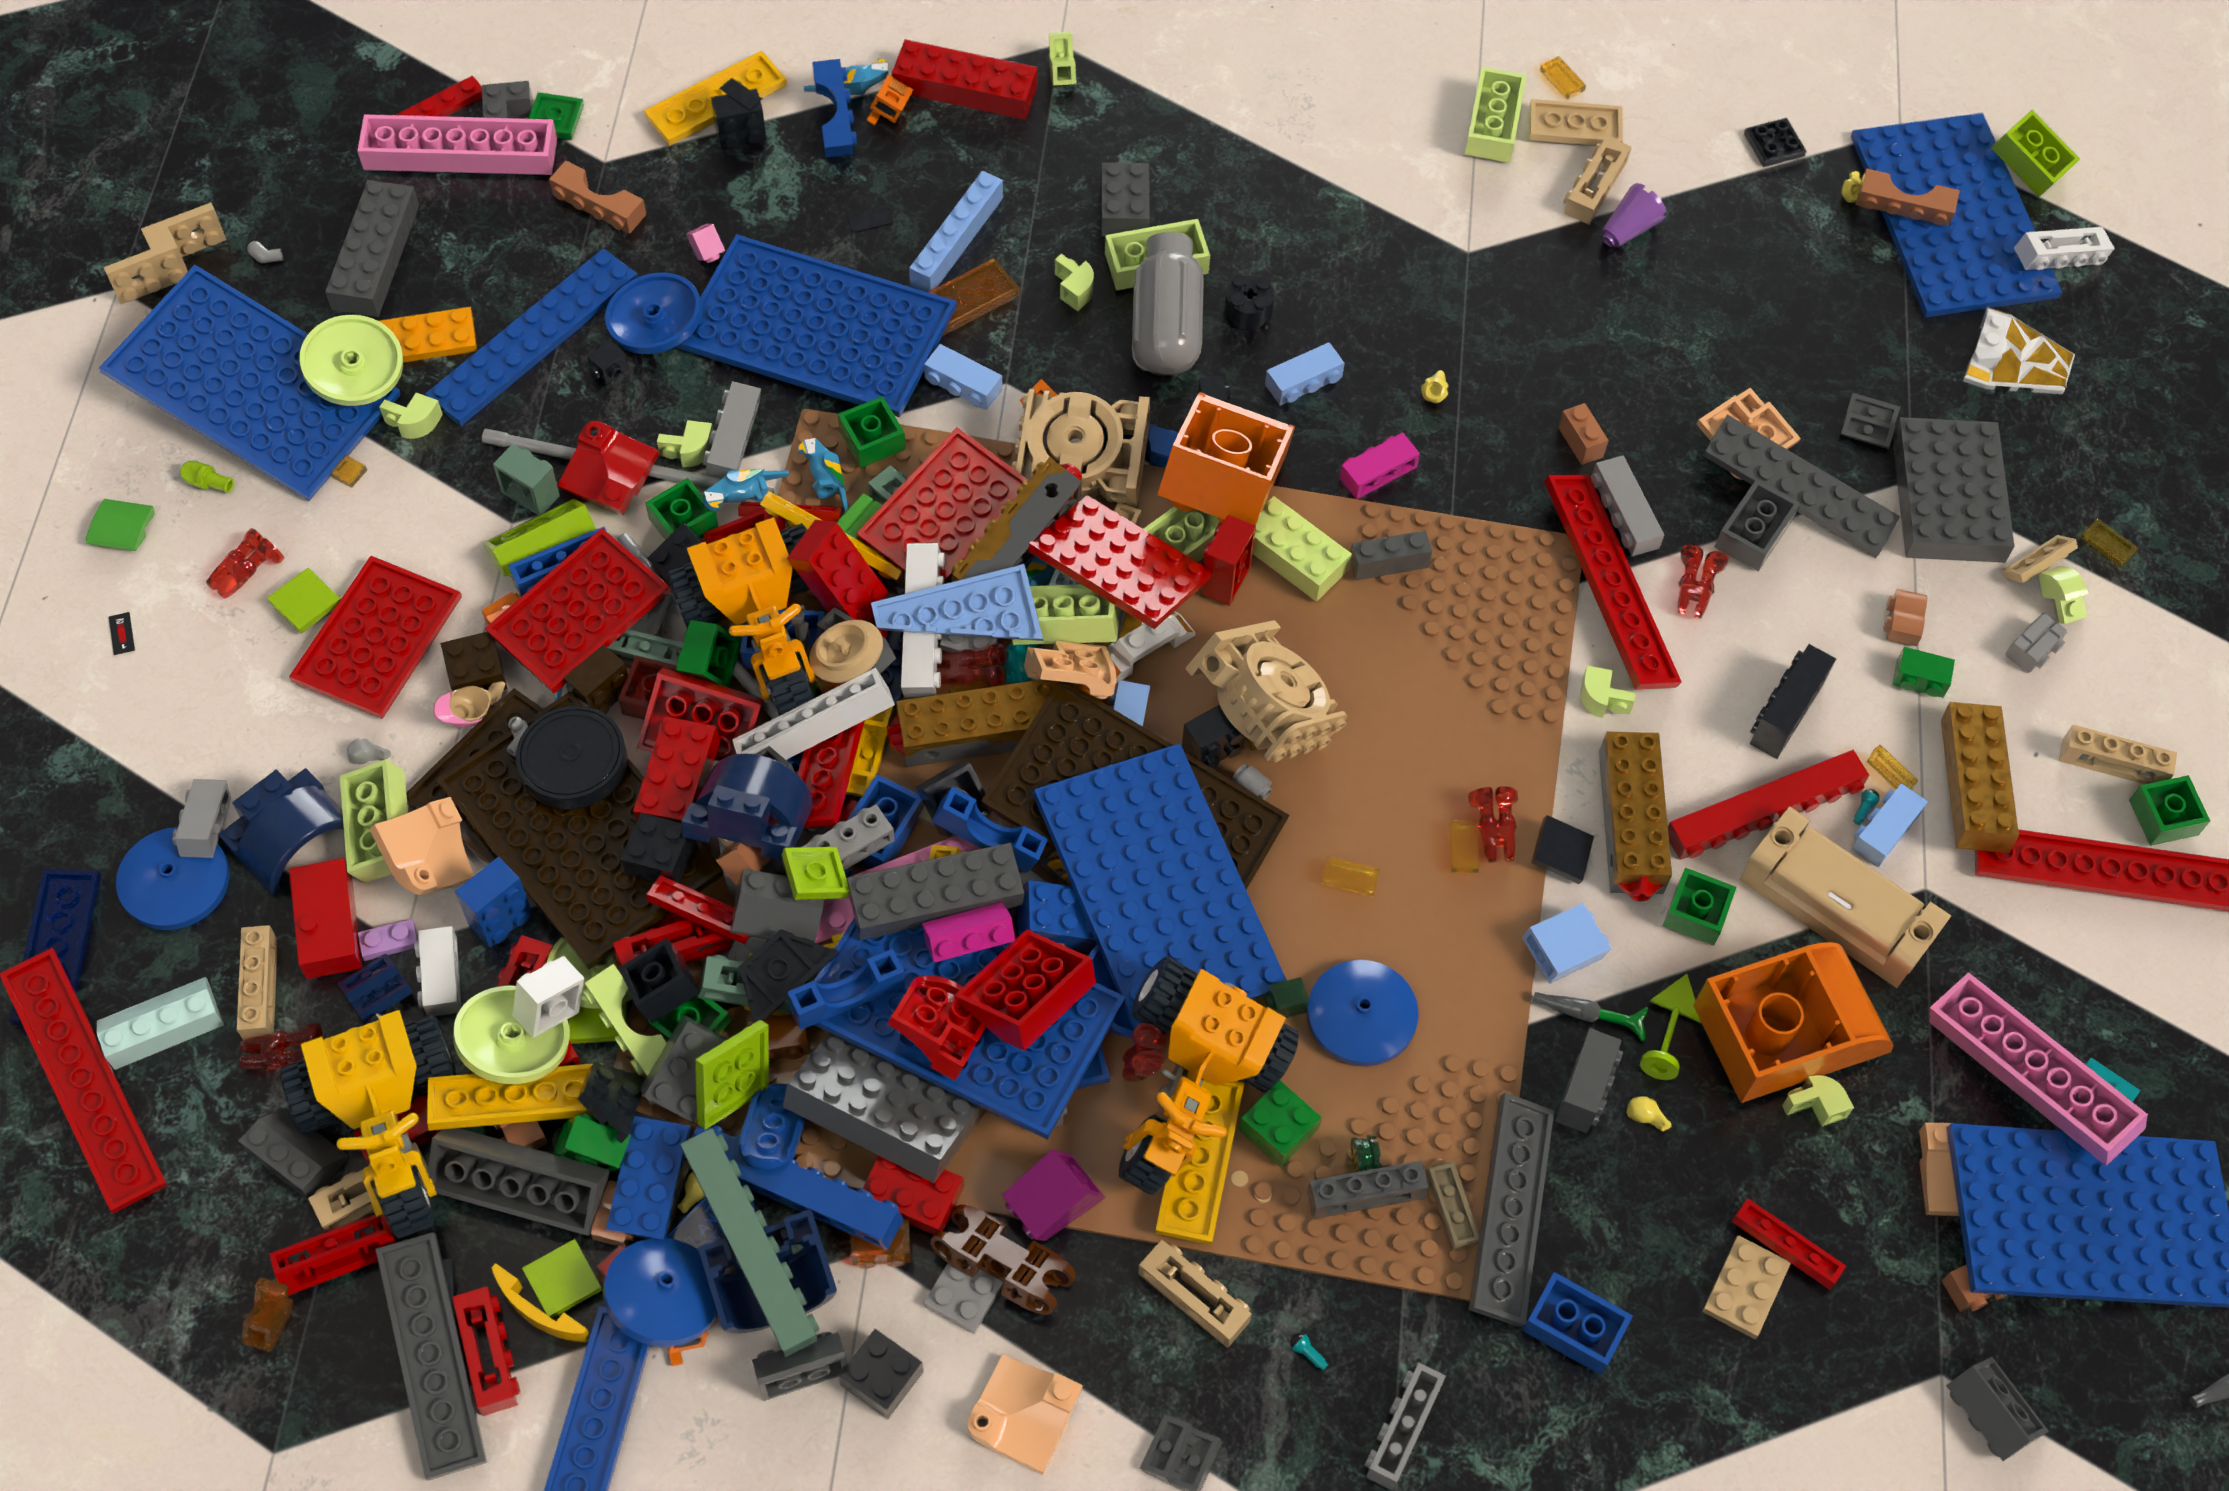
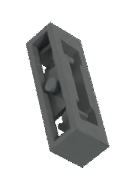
[1307,1160,1429,1219]

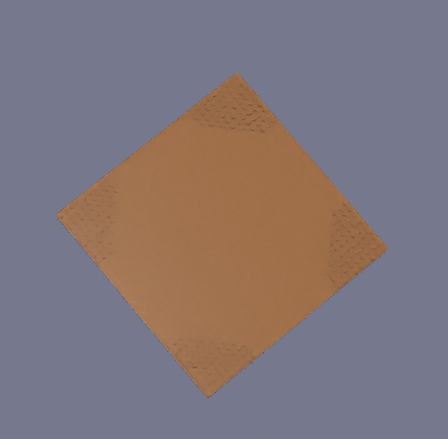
[598,409,1581,1301]

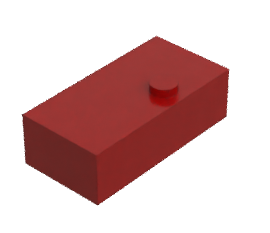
[289,858,362,979]

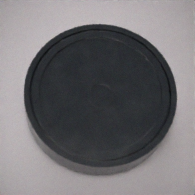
[516,706,628,809]

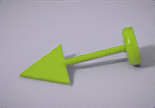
[1640,974,1701,1080]

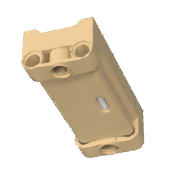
[1740,807,1951,988]

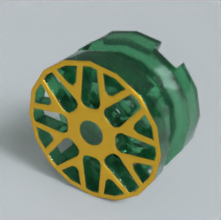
[1350,1134,1382,1173]

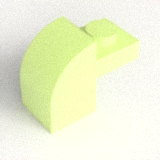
[1048,32,1076,86]
[1055,254,1094,311]
[380,393,443,439]
[657,420,713,467]
[2038,566,2088,624]
[1580,665,1636,718]
[1782,1075,1854,1126]

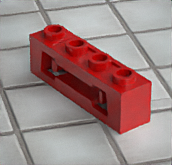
[613,919,732,979]
[497,935,553,987]
[270,1214,397,1297]
[453,1286,521,1416]

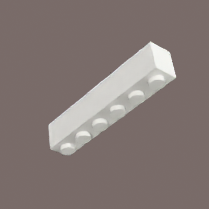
[901,543,945,698]
[732,668,895,760]

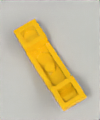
[846,706,893,797]
[492,1263,590,1342]

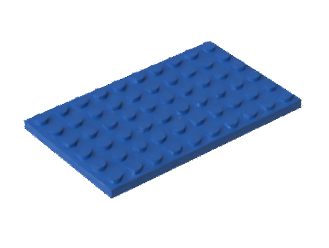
[1851,113,2062,317]
[676,234,957,418]
[99,265,400,501]
[1032,744,1289,1041]
[814,919,1126,1140]
[1946,1123,2229,1308]

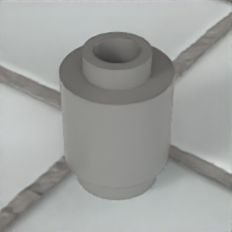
[1232,764,1272,800]

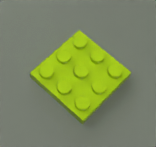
[695,1020,769,1130]

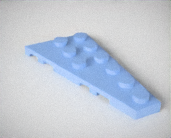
[871,564,1043,641]

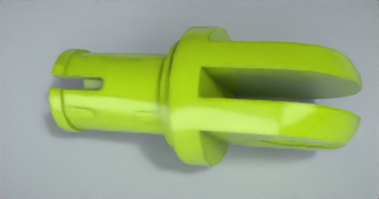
[180,460,235,493]

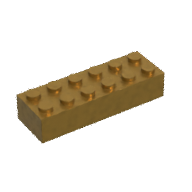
[1941,702,2019,853]

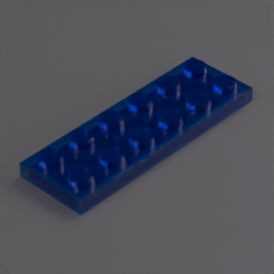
[9,869,101,1025]

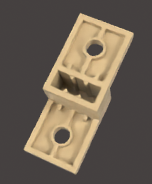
[104,203,226,304]

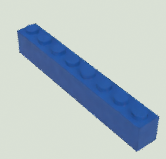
[690,1125,904,1250]

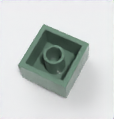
[493,444,560,515]

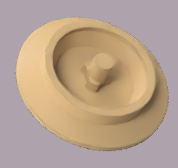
[809,620,883,683]

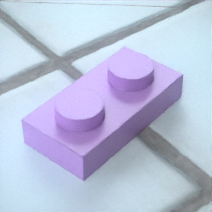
[358,919,418,961]

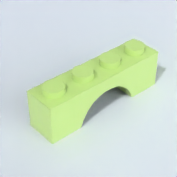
[583,964,667,1077]

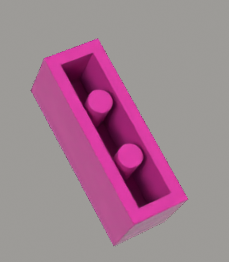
[1339,433,1420,499]
[922,902,1015,963]

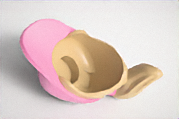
[433,682,505,728]

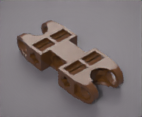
[931,1204,1076,1315]

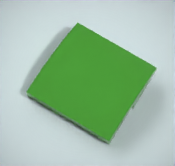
[85,499,155,551]

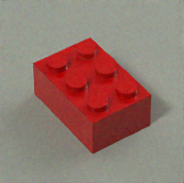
[1202,515,1256,606]
[863,1156,965,1235]

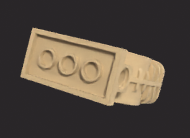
[1012,389,1150,508]
[1185,620,1347,763]

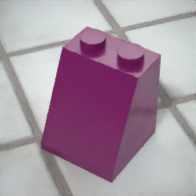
[1002,1149,1105,1241]

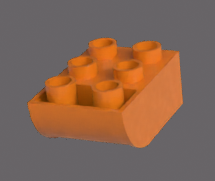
[1157,392,1295,526]
[1693,942,1893,1103]

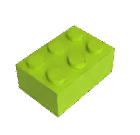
[1991,110,2080,197]

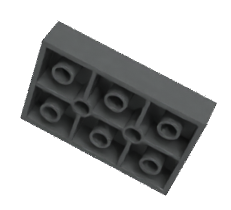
[1892,417,2015,563]
[783,1033,986,1183]

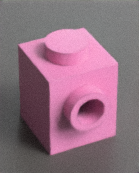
[686,224,725,263]

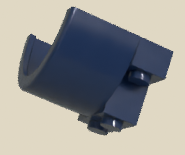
[681,753,813,861]
[218,768,344,895]
[698,1209,837,1333]

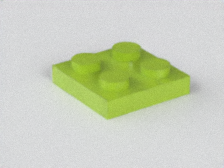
[782,847,850,900]

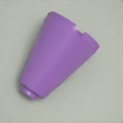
[1602,183,1666,247]

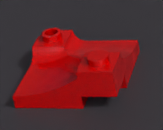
[557,421,660,516]
[888,976,986,1081]

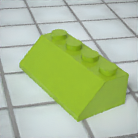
[483,499,596,577]

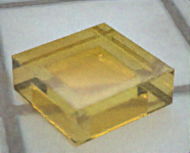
[331,455,367,488]

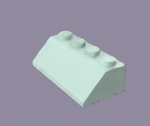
[97,977,224,1070]

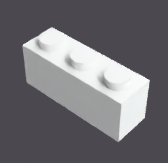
[415,926,462,1016]

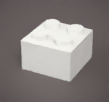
[512,956,584,1038]

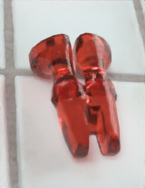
[206,528,285,599]
[1677,544,1729,619]
[937,643,1006,687]
[1468,786,1518,863]
[238,1022,323,1071]
[1122,1023,1166,1082]

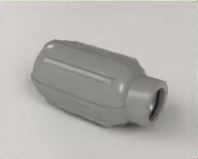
[1132,232,1204,377]

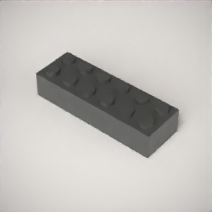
[325,180,419,317]
[847,843,1024,941]
[427,1128,609,1236]

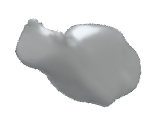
[347,738,391,765]

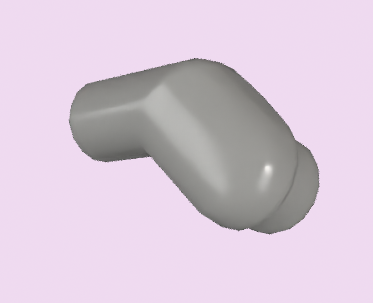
[247,241,283,263]
[506,716,528,757]

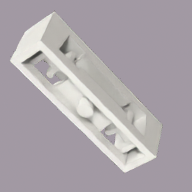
[2014,227,2114,270]

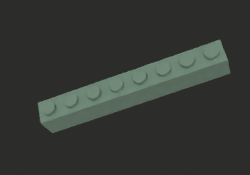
[680,1128,820,1358]

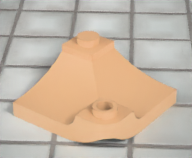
[1696,388,1801,480]
[1024,640,1116,699]
[369,797,475,896]
[1919,1123,1959,1216]
[967,1354,1083,1475]

